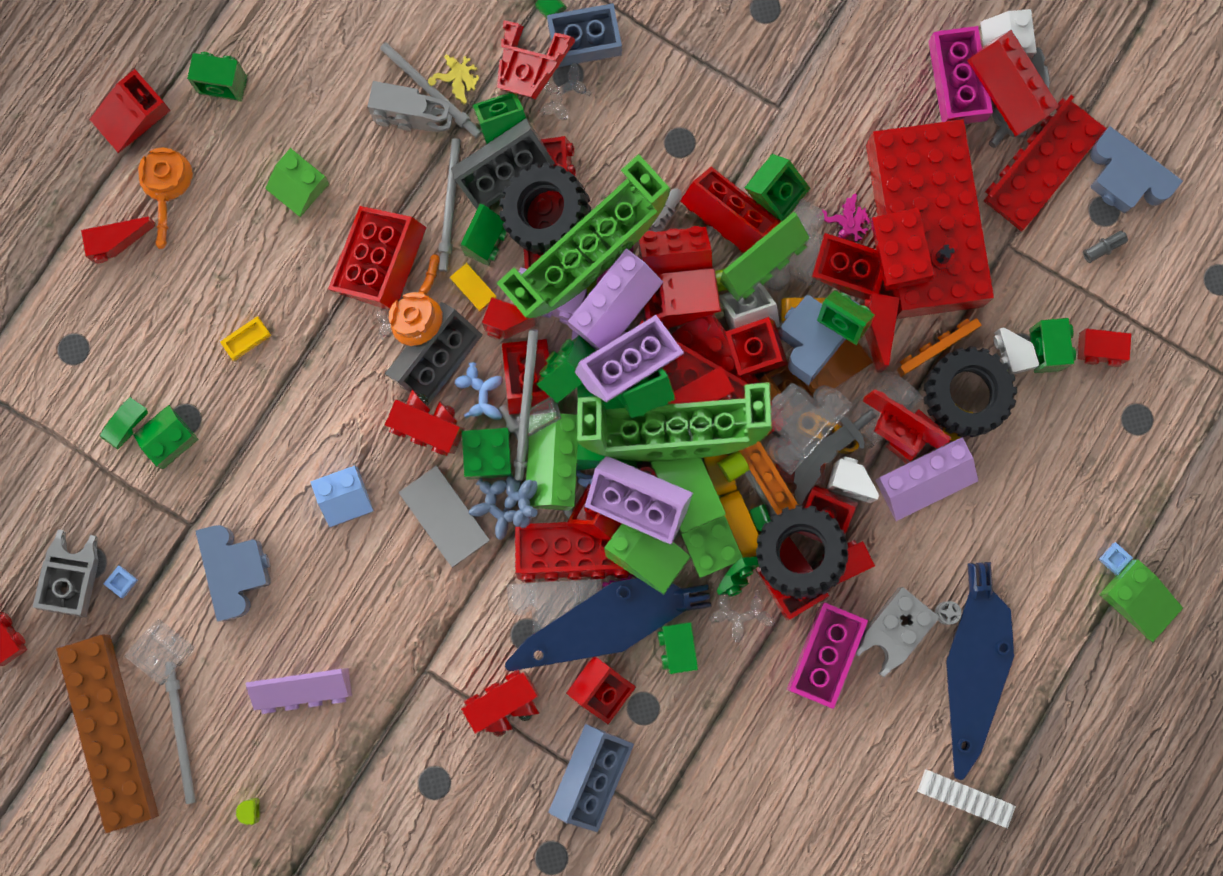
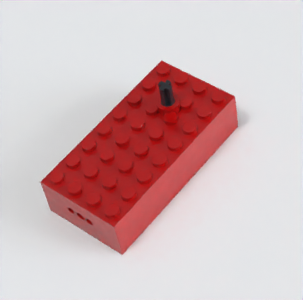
[866,119,994,319]

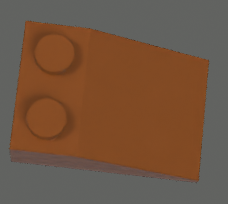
[803,339,873,402]

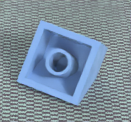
[310,466,374,527]

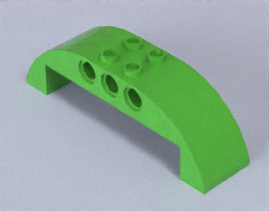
[497,154,670,318]
[577,383,772,461]

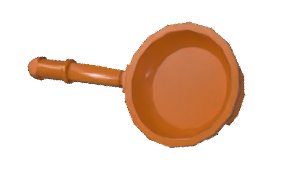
[138,147,193,249]
[389,254,443,346]

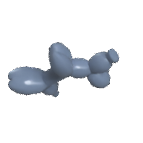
[503,476,538,528]
[469,478,516,540]

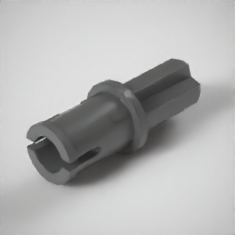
[1083,231,1128,263]

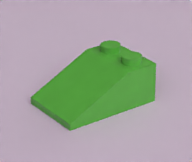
[604,523,691,595]
[1099,559,1183,642]

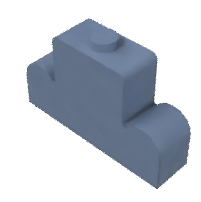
[1090,126,1183,213]
[779,295,860,385]
[195,525,270,622]

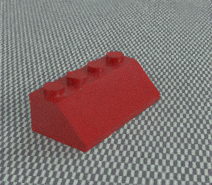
[967,30,1059,136]
[680,167,781,253]

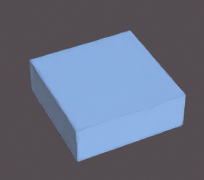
[1098,542,1133,575]
[103,565,138,598]

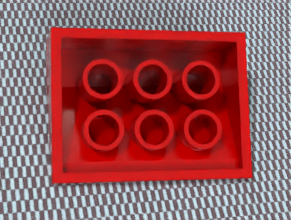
[328,206,427,310]

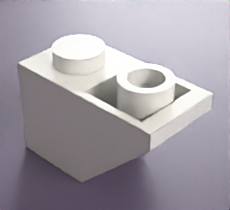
[993,328,1039,375]

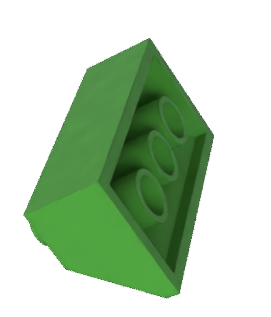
[720,212,810,302]
[526,413,578,511]

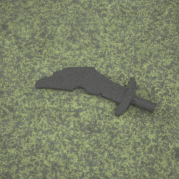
[989,47,1050,148]
[794,409,877,505]

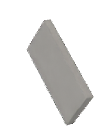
[398,466,490,568]

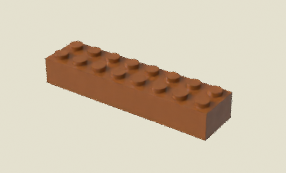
[56,635,159,834]

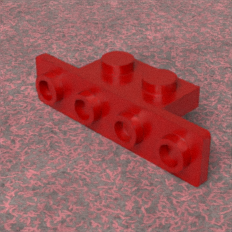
[863,389,951,456]

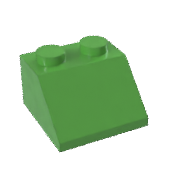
[265,148,330,217]

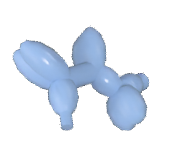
[455,362,503,420]

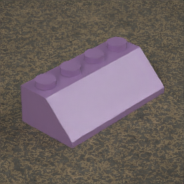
[568,248,663,350]
[575,315,684,402]
[875,437,978,521]
[585,456,693,544]
[246,668,352,714]

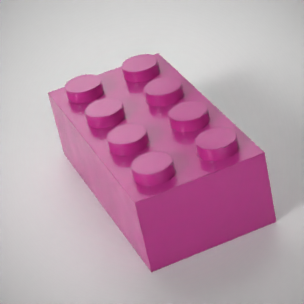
[928,26,993,124]
[786,602,868,709]

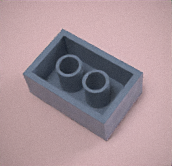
[547,3,622,67]

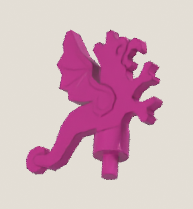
[819,193,870,242]

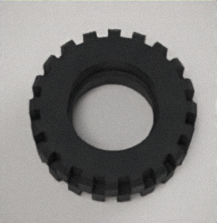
[499,163,591,255]
[923,346,1017,437]
[756,505,848,599]

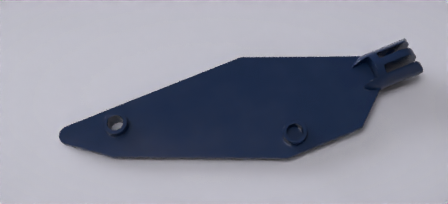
[946,562,1014,780]
[505,578,712,671]

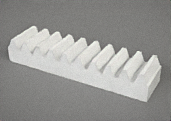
[917,769,1016,828]

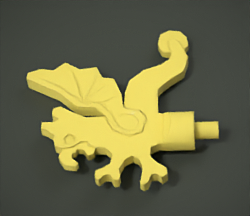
[428,54,479,104]

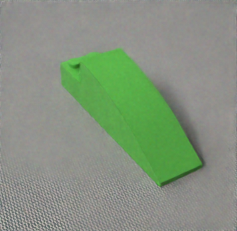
[649,404,742,579]

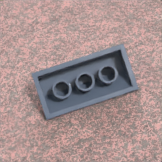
[548,724,634,832]

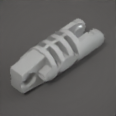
[648,188,682,232]

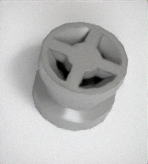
[935,601,962,625]

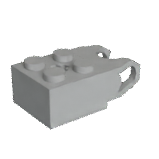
[368,81,452,132]
[33,530,99,618]
[855,587,940,677]

